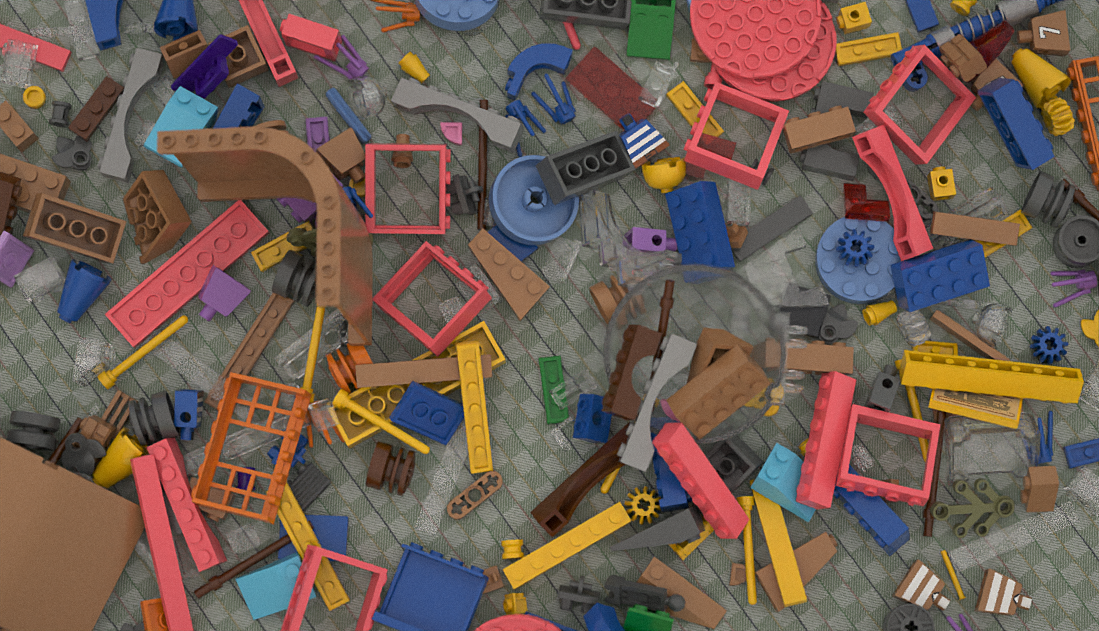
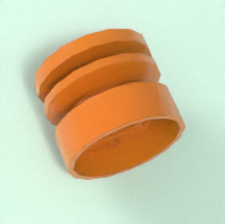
[326,343,373,395]

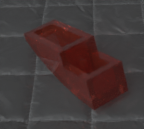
[966,20,1015,83]

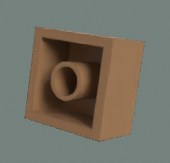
[208,25,269,88]

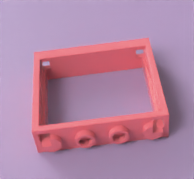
[863,45,976,165]
[683,82,789,190]
[365,143,451,234]
[372,241,492,357]
[835,404,940,506]
[281,545,388,631]

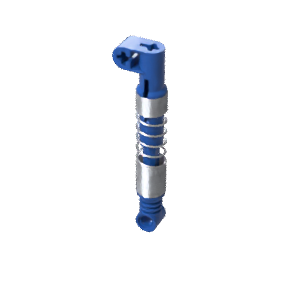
[891,0,1063,92]

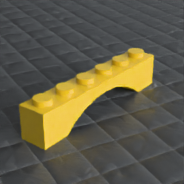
[503,502,631,590]

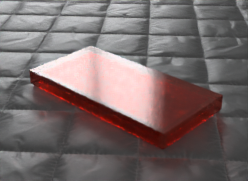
[566,46,660,130]

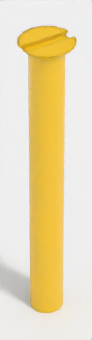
[940,550,967,600]

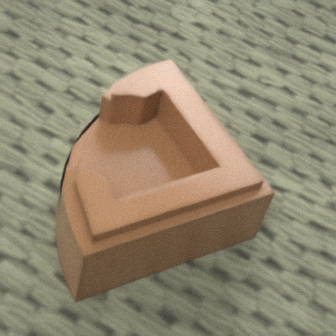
[729,563,746,586]

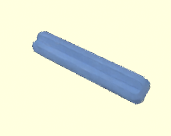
[325,88,371,144]

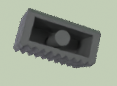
[287,463,332,512]

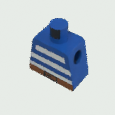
[619,113,670,169]
[174,389,204,440]

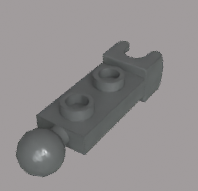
[604,575,686,612]

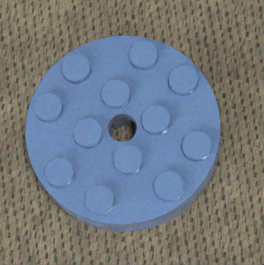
[414,0,499,31]
[489,155,579,245]
[815,214,901,304]

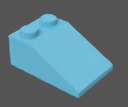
[144,86,218,168]
[750,443,816,522]
[236,552,316,620]

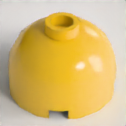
[641,157,686,193]

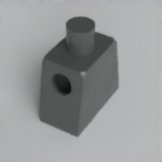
[864,365,900,412]

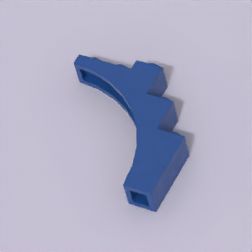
[85,0,124,51]

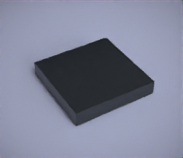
[775,283,831,339]

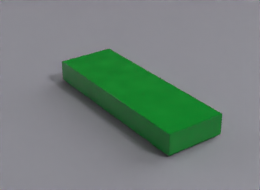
[538,355,569,425]

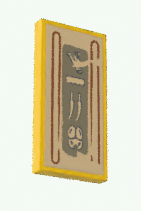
[928,388,1023,429]

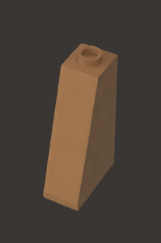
[755,532,838,612]

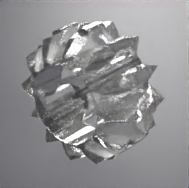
[896,310,931,347]

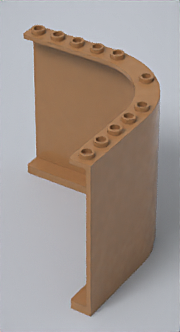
[157,127,373,346]
[0,437,145,631]

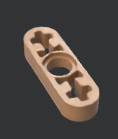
[447,471,503,520]

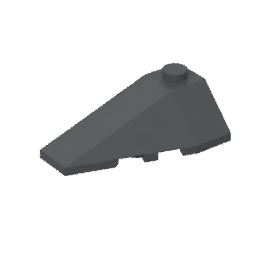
[610,505,705,551]

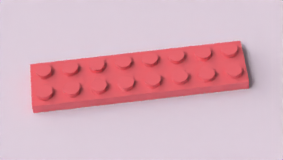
[105,200,269,348]

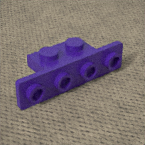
[171,34,238,99]

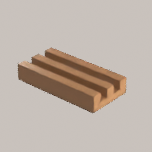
[102,390,138,439]

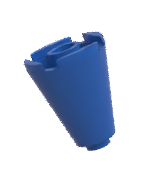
[154,0,198,40]
[57,259,112,323]

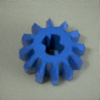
[836,229,875,267]
[1029,326,1068,365]

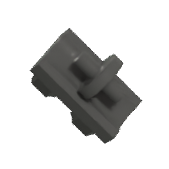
[446,174,483,215]
[558,575,600,614]

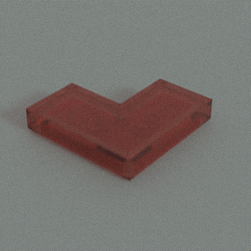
[685,133,736,179]
[843,183,890,221]

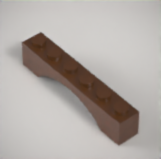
[530,422,630,537]

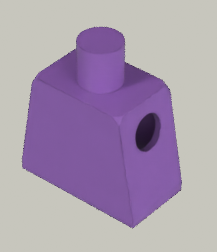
[624,227,677,257]
[198,265,251,322]

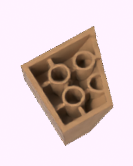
[123,170,192,264]

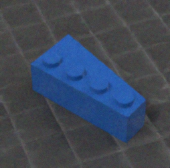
[213,83,265,129]
[650,418,693,513]
[833,464,910,557]

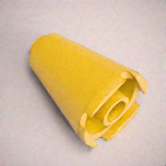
[1011,48,1071,109]
[92,427,149,488]

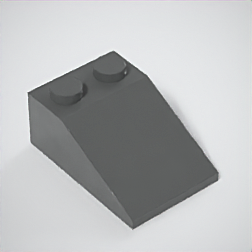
[705,430,764,493]

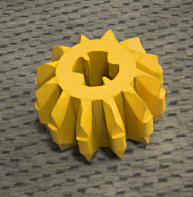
[1041,97,1075,136]
[624,486,661,525]

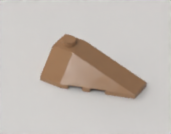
[687,328,753,383]
[637,557,727,629]

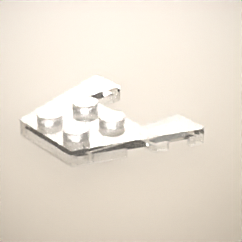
[744,227,829,308]

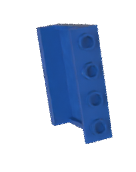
[372,542,489,631]

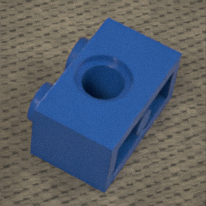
[573,394,612,443]

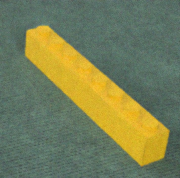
[899,350,1084,404]

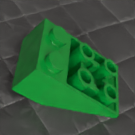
[627,0,676,60]
[623,604,674,631]

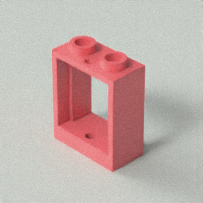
[280,14,342,61]

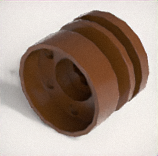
[366,441,416,497]

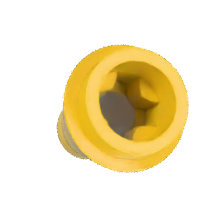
[398,51,430,84]
[862,300,897,326]

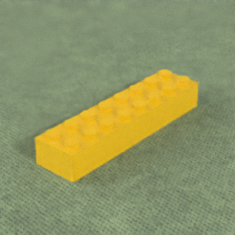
[326,321,506,449]

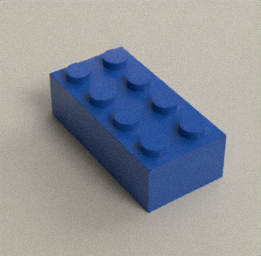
[977,78,1055,170]
[665,181,735,279]
[890,239,990,312]

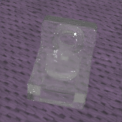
[851,442,874,472]

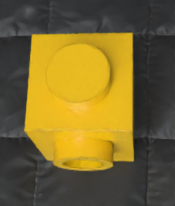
[836,2,872,35]
[927,166,956,201]

